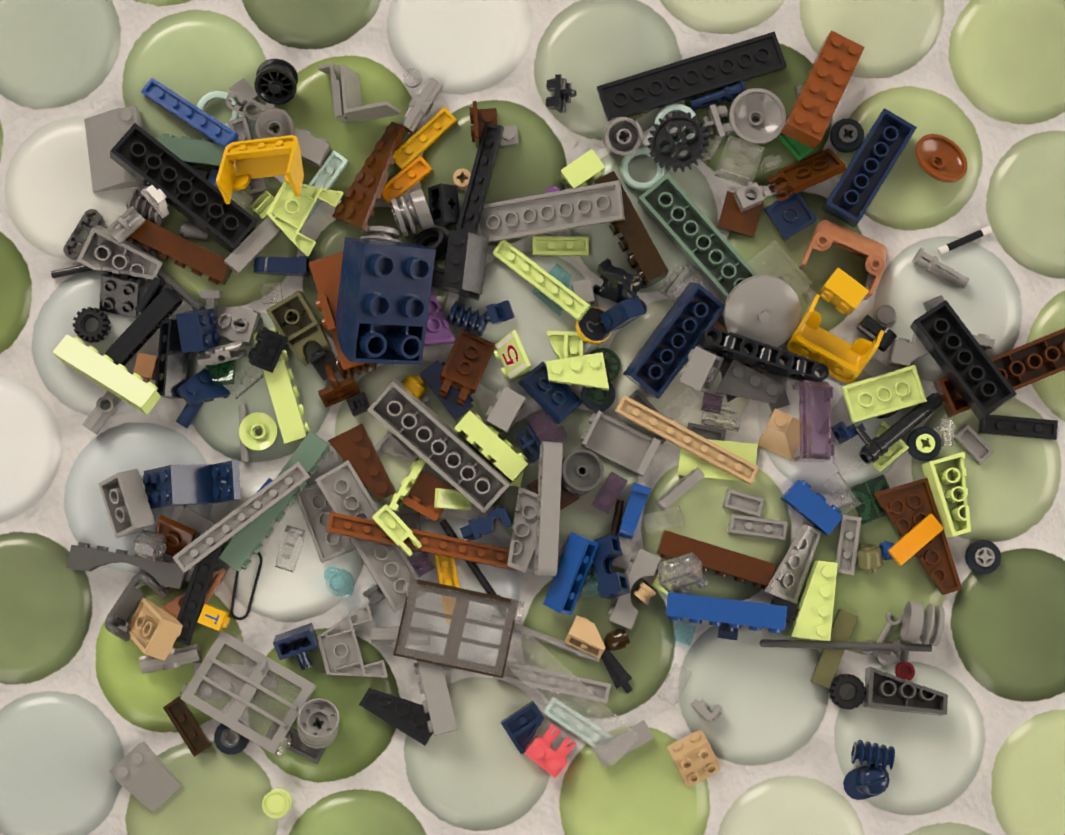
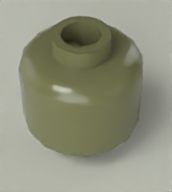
[857,544,883,574]

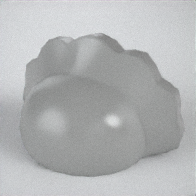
[113,617,129,633]

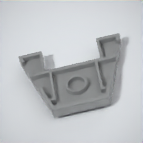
[317,603,389,678]

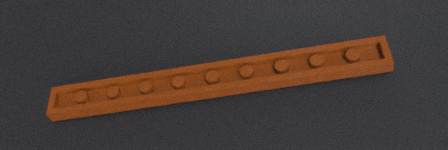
[326,512,517,571]

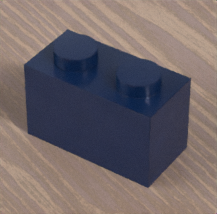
[600,296,646,333]

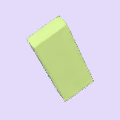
[532,236,589,256]

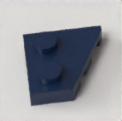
[176,368,231,405]
[501,701,544,754]

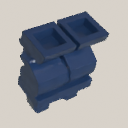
[460,508,513,540]

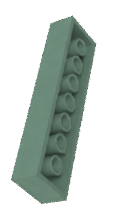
[637,173,757,302]

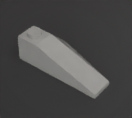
[77,225,163,280]

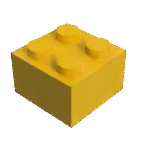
[818,267,869,315]

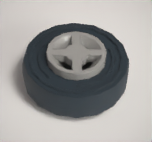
[965,540,1001,575]

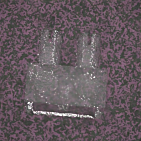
[658,552,709,594]

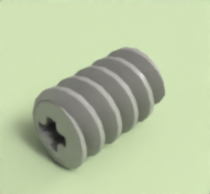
[126,189,170,226]

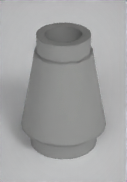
[180,220,208,240]

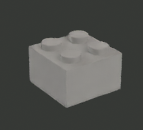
[679,346,724,393]
[485,387,526,435]

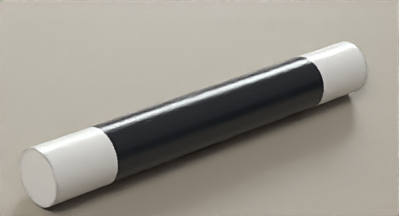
[937,226,992,255]

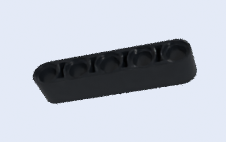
[105,287,183,366]

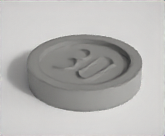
[876,305,896,324]

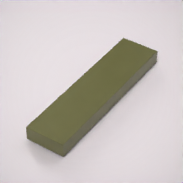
[810,609,858,689]

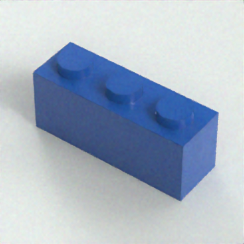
[781,480,843,536]

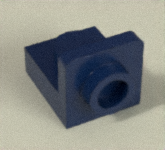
[831,421,866,444]
[718,623,738,640]

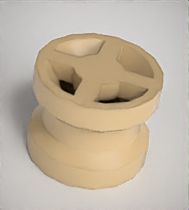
[453,168,471,190]
[632,581,657,605]

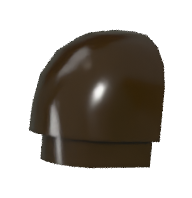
[604,629,630,651]

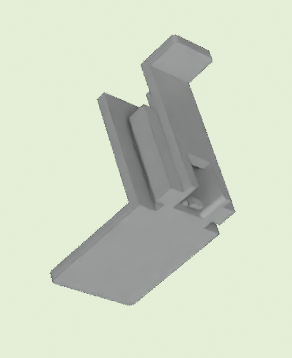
[318,62,401,123]

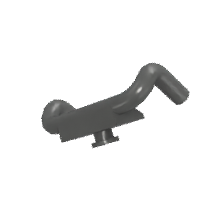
[105,573,163,642]

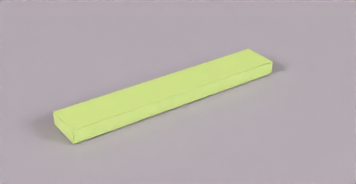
[492,240,591,321]

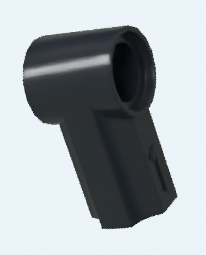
[856,314,897,352]

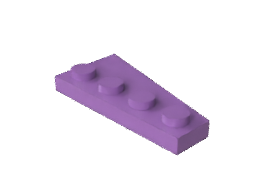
[424,286,455,346]

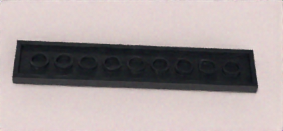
[596,31,787,122]

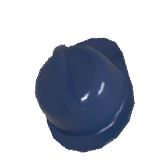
[843,764,890,800]

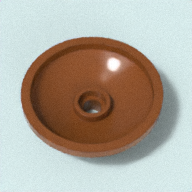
[915,134,967,183]

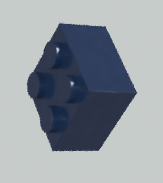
[176,308,220,353]

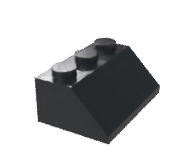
[443,230,489,295]

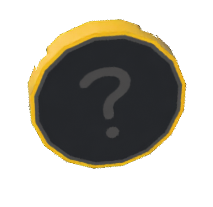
[575,306,612,345]

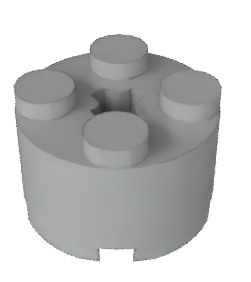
[602,117,643,156]

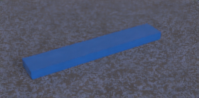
[141,78,239,149]

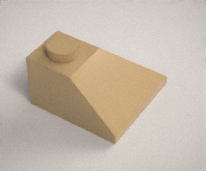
[757,408,807,461]

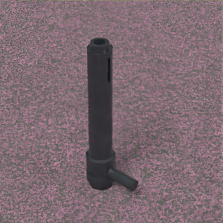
[854,392,943,464]

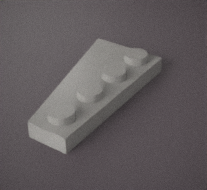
[764,525,822,604]

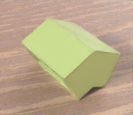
[250,190,274,220]

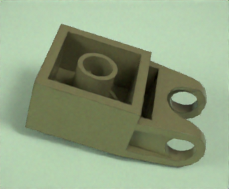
[266,291,332,366]

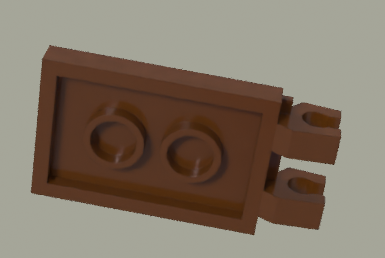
[766,148,847,202]
[438,329,495,406]

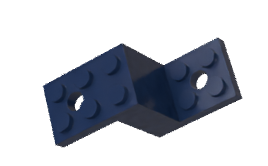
[142,460,241,509]

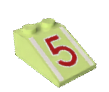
[493,330,531,382]

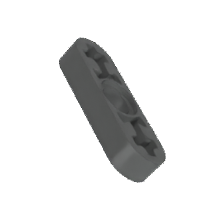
[63,209,103,260]

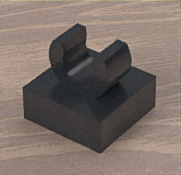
[346,391,370,417]

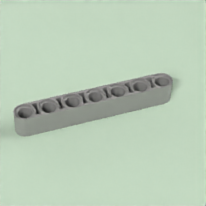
[534,441,563,577]

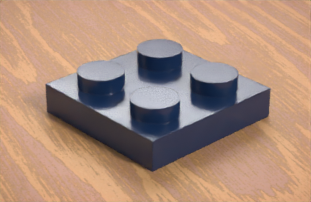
[764,192,817,241]

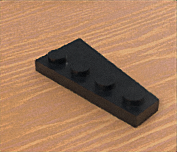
[359,688,433,746]

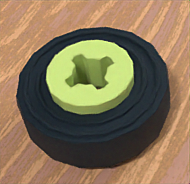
[906,427,942,461]

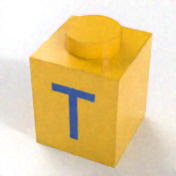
[197,604,230,631]

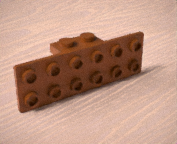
[309,251,365,370]

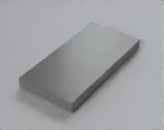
[296,483,356,563]

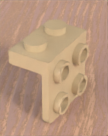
[667,729,721,787]

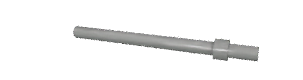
[490,614,601,662]

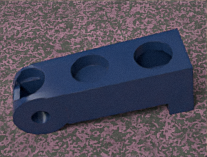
[254,256,309,277]

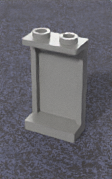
[580,410,661,477]

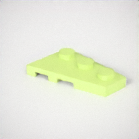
[389,458,428,512]

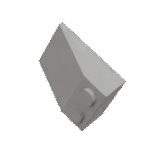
[109,742,183,812]

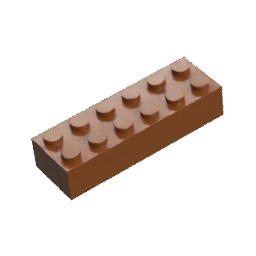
[781,30,865,149]

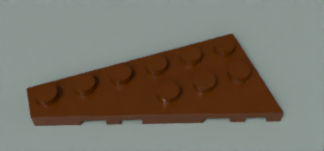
[872,478,962,595]

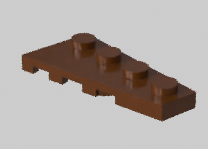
[328,424,396,501]

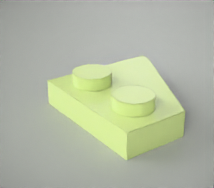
[547,331,583,359]
[870,421,909,473]

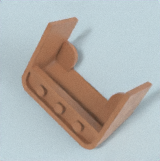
[797,220,888,300]

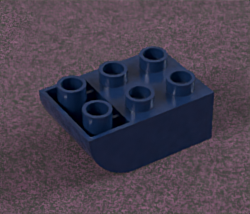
[336,237,436,365]

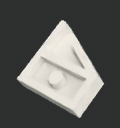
[140,185,169,218]

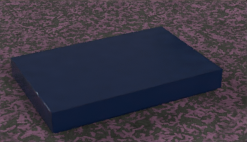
[518,361,583,424]

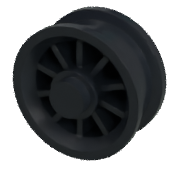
[254,59,298,105]

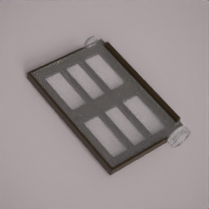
[393,578,525,679]

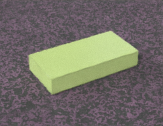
[434,488,472,511]

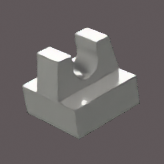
[200,290,223,308]

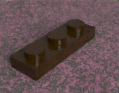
[163,696,212,757]

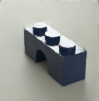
[593,535,630,599]

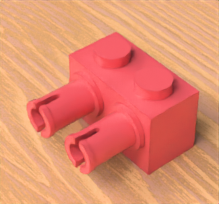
[524,724,577,778]

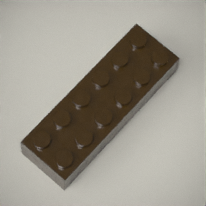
[593,171,669,288]

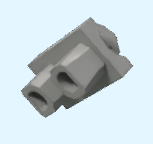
[702,104,734,142]
[107,206,146,244]

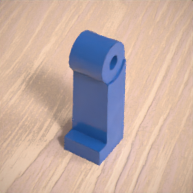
[618,483,651,540]

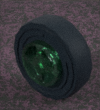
[581,381,615,412]

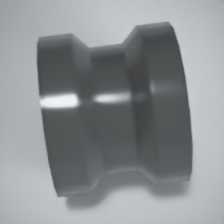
[363,584,385,606]

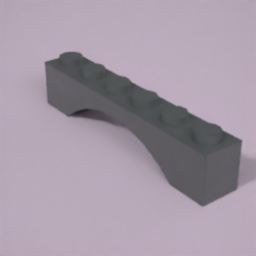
[66,542,188,589]

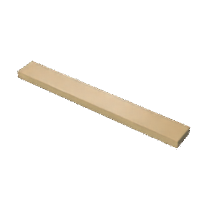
[615,395,760,485]

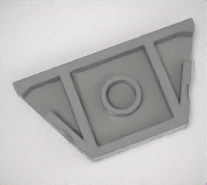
[374,395,433,462]

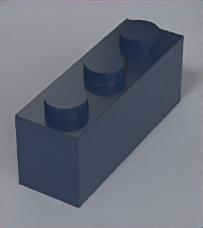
[420,360,474,421]

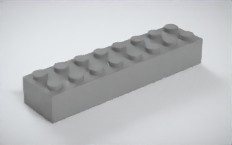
[367,379,511,513]

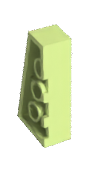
[788,561,838,641]

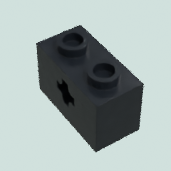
[428,183,460,227]

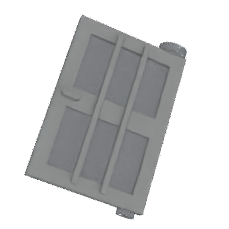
[180,631,317,758]

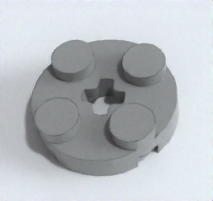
[255,108,294,139]

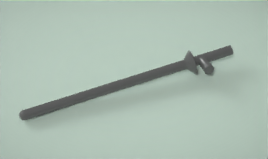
[760,638,932,662]

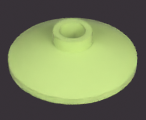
[239,412,278,451]

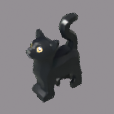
[593,258,647,314]

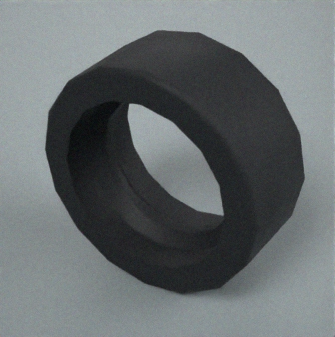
[412,227,448,261]

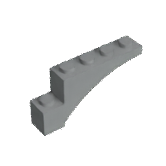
[887,331,995,368]

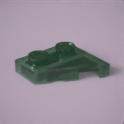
[199,350,236,385]

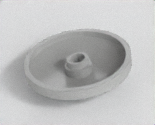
[723,275,801,347]

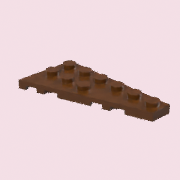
[332,122,406,232]

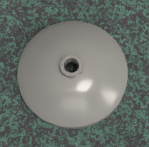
[729,88,786,144]

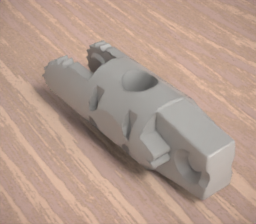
[197,340,248,366]

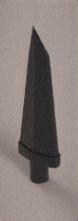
[601,644,633,694]

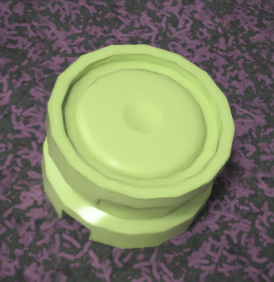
[262,788,292,818]

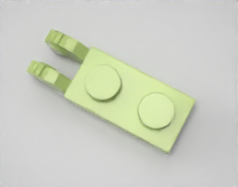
[372,504,422,557]

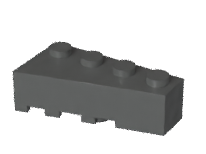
[863,667,948,716]

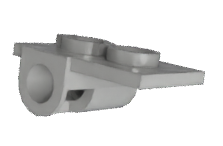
[216,305,260,347]

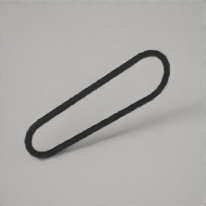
[230,552,263,620]

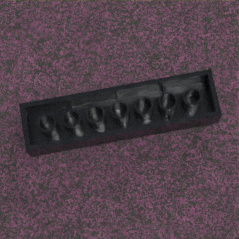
[110,123,258,253]

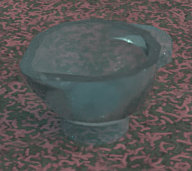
[324,566,354,597]

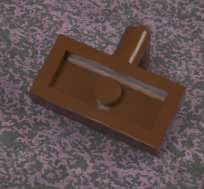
[318,364,361,408]

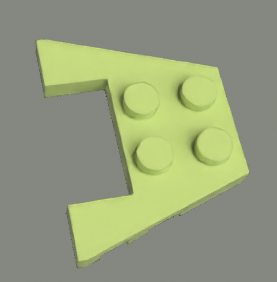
[266,180,344,257]

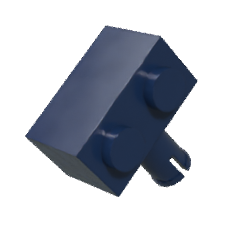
[273,623,318,670]

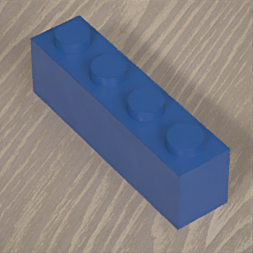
[543,532,600,615]

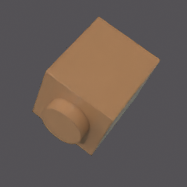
[133,352,158,383]

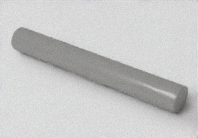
[238,405,249,462]

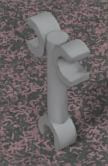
[860,611,901,664]

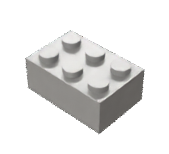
[98,469,155,538]

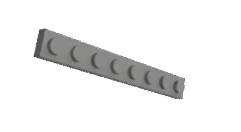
[172,461,311,573]

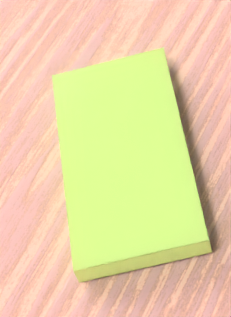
[840,365,927,424]
[677,439,758,482]

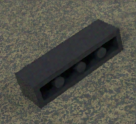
[155,319,190,399]

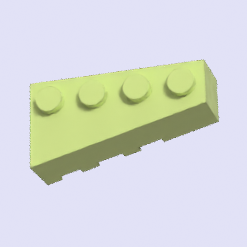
[454,411,528,482]
[921,452,971,538]

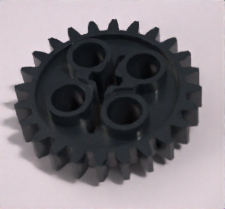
[648,111,710,173]

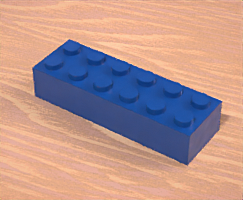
[666,592,788,634]

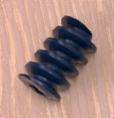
[447,301,488,337]
[851,740,895,770]

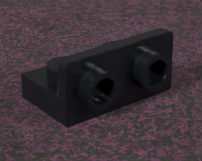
[248,327,288,373]

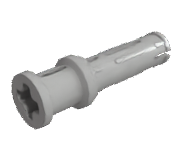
[912,248,970,289]

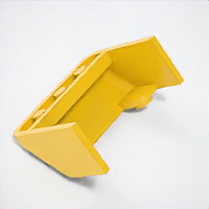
[216,135,304,204]
[787,294,884,384]

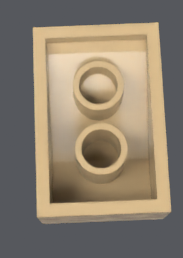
[127,597,183,661]

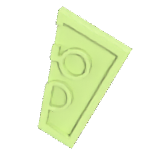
[546,352,609,391]

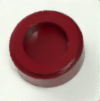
[894,662,915,681]

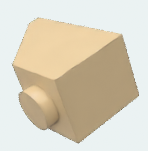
[564,615,606,659]

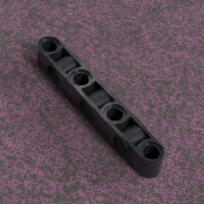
[699,327,829,385]

